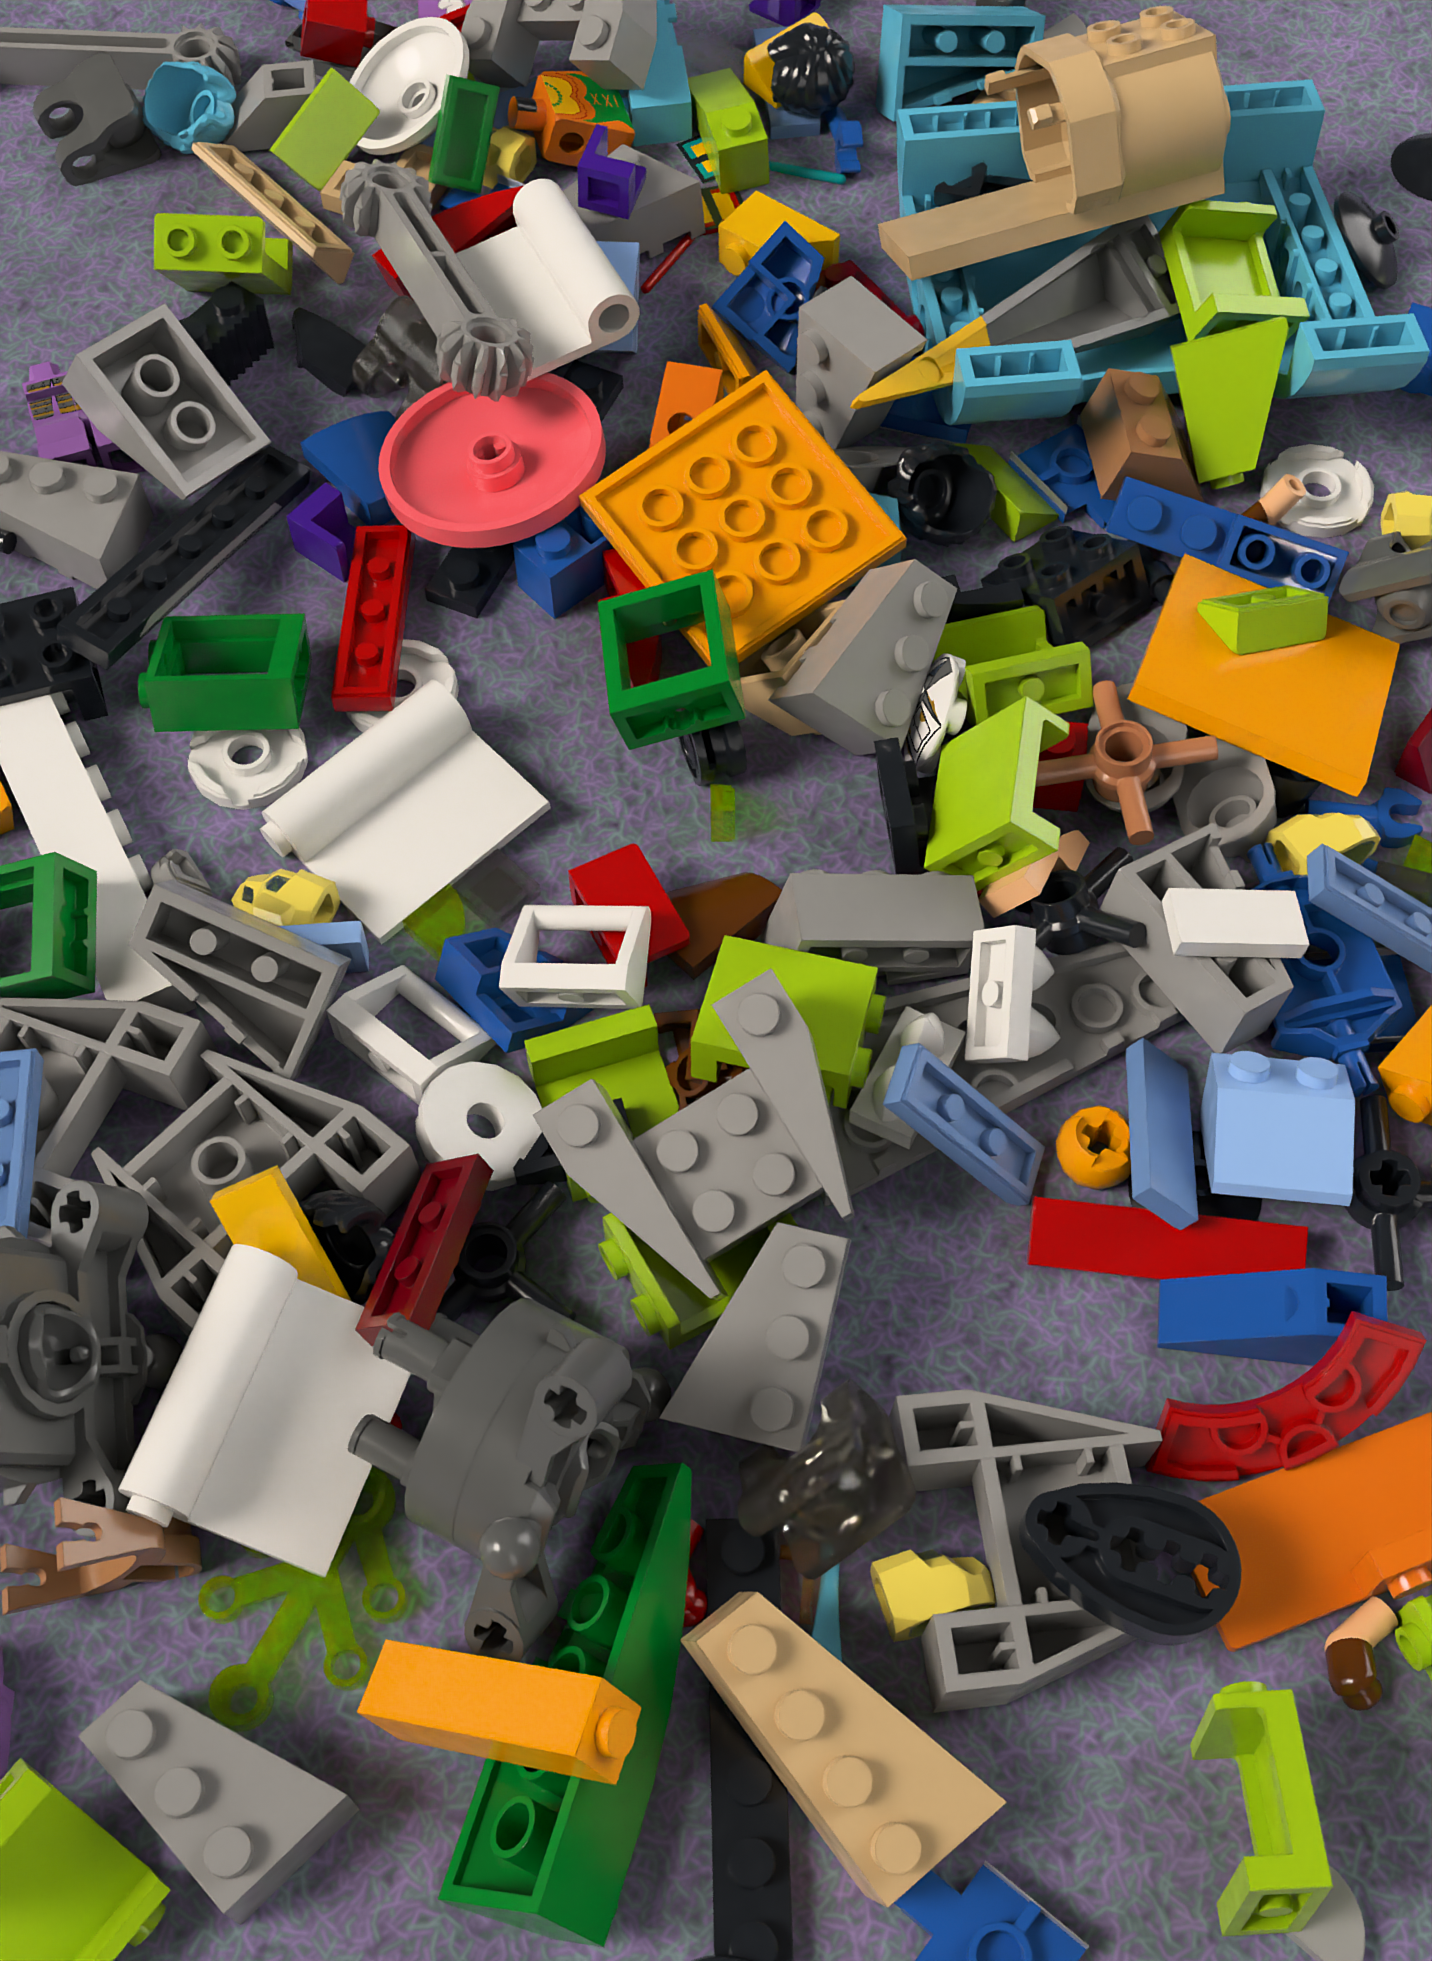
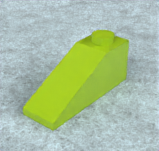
[688,68,770,194]

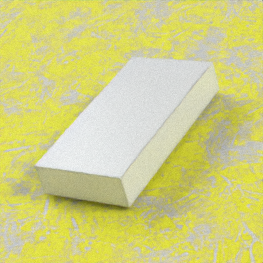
[1162,888,1310,958]

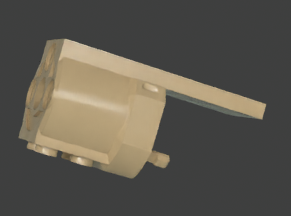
[878,6,1231,281]

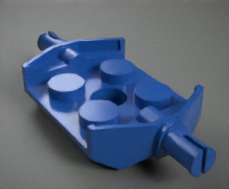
[1247,842,1403,1097]

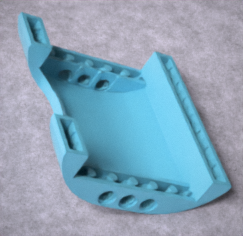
[897,79,1430,425]

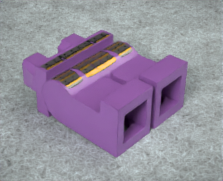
[22,361,147,473]

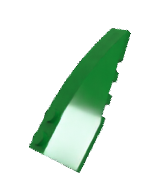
[438,1463,692,1947]

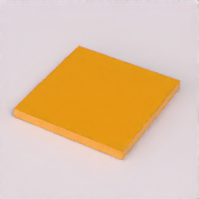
[579,370,907,667]
[1127,553,1400,797]

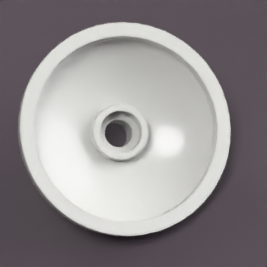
[349,17,470,155]

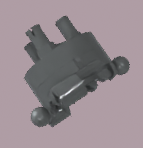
[0,1180,183,1537]
[347,1298,671,1662]

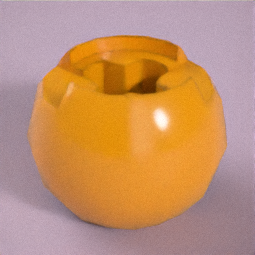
[1056,1105,1131,1190]

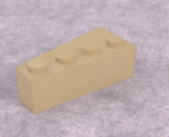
[680,1592,1007,1908]

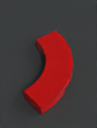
[1145,1311,1427,1481]

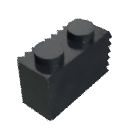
[179,281,274,386]

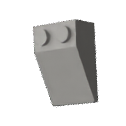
[62,303,271,500]

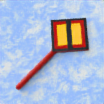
[641,186,743,294]

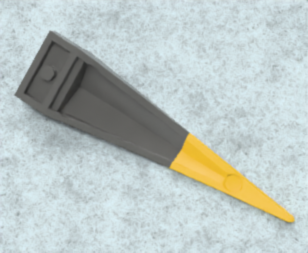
[850,215,1181,409]

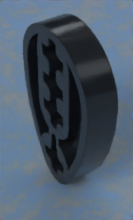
[1019,1482,1241,1645]

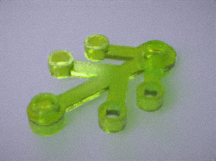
[198,1467,408,1732]

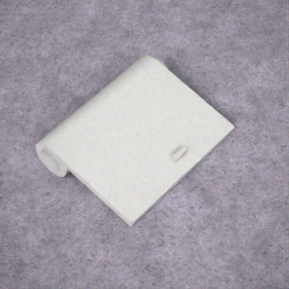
[456,178,639,381]
[260,679,551,944]
[118,1244,411,1578]

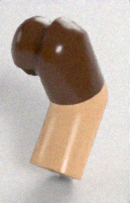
[1241,474,1306,526]
[1324,1596,1399,1711]

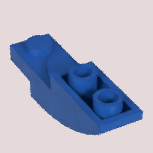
[1105,476,1349,604]

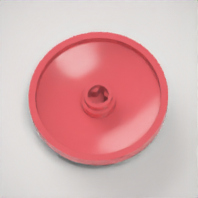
[378,372,606,548]

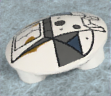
[903,653,967,775]

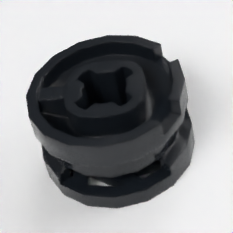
[676,708,747,786]

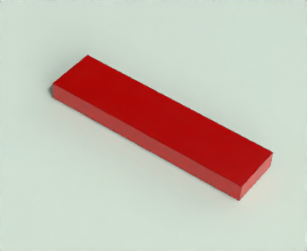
[331,525,416,712]
[1027,1197,1308,1280]

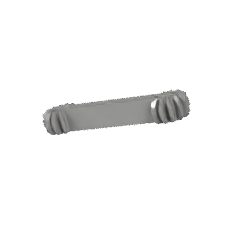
[0,23,242,90]
[340,159,534,401]

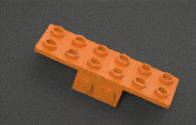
[1191,1412,1432,1652]

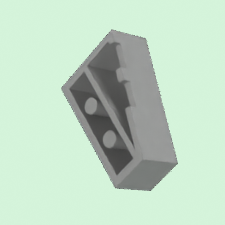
[1099,822,1294,1054]
[128,880,351,1081]
[78,1680,360,1925]

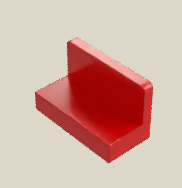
[568,843,690,988]

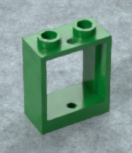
[597,569,746,750]
[138,613,312,732]
[0,852,97,999]

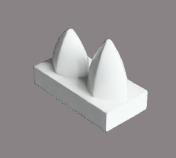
[965,925,1061,1064]
[849,1006,966,1149]

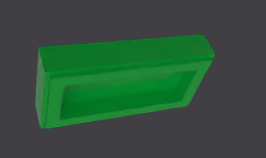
[428,74,500,194]

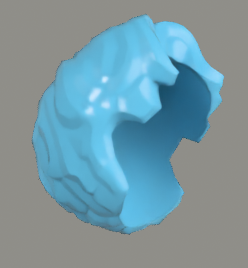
[142,62,236,154]

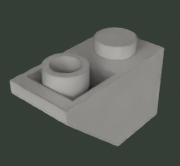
[223,60,318,152]

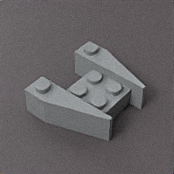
[461,0,657,90]
[533,968,855,1301]
[0,998,219,1247]
[91,1049,422,1337]
[886,1389,1198,1713]

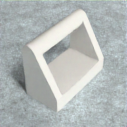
[499,905,651,1009]
[326,965,496,1105]

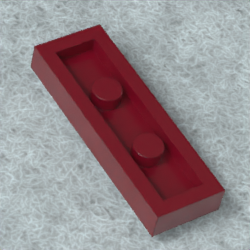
[355,1154,494,1347]

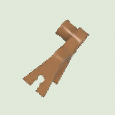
[0,1497,202,1616]

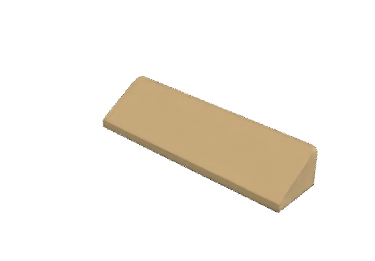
[191,142,354,284]

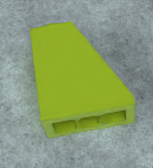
[1170,316,1289,489]

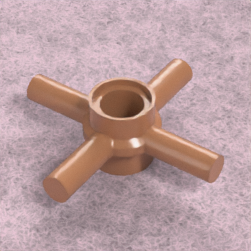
[1035,680,1218,845]

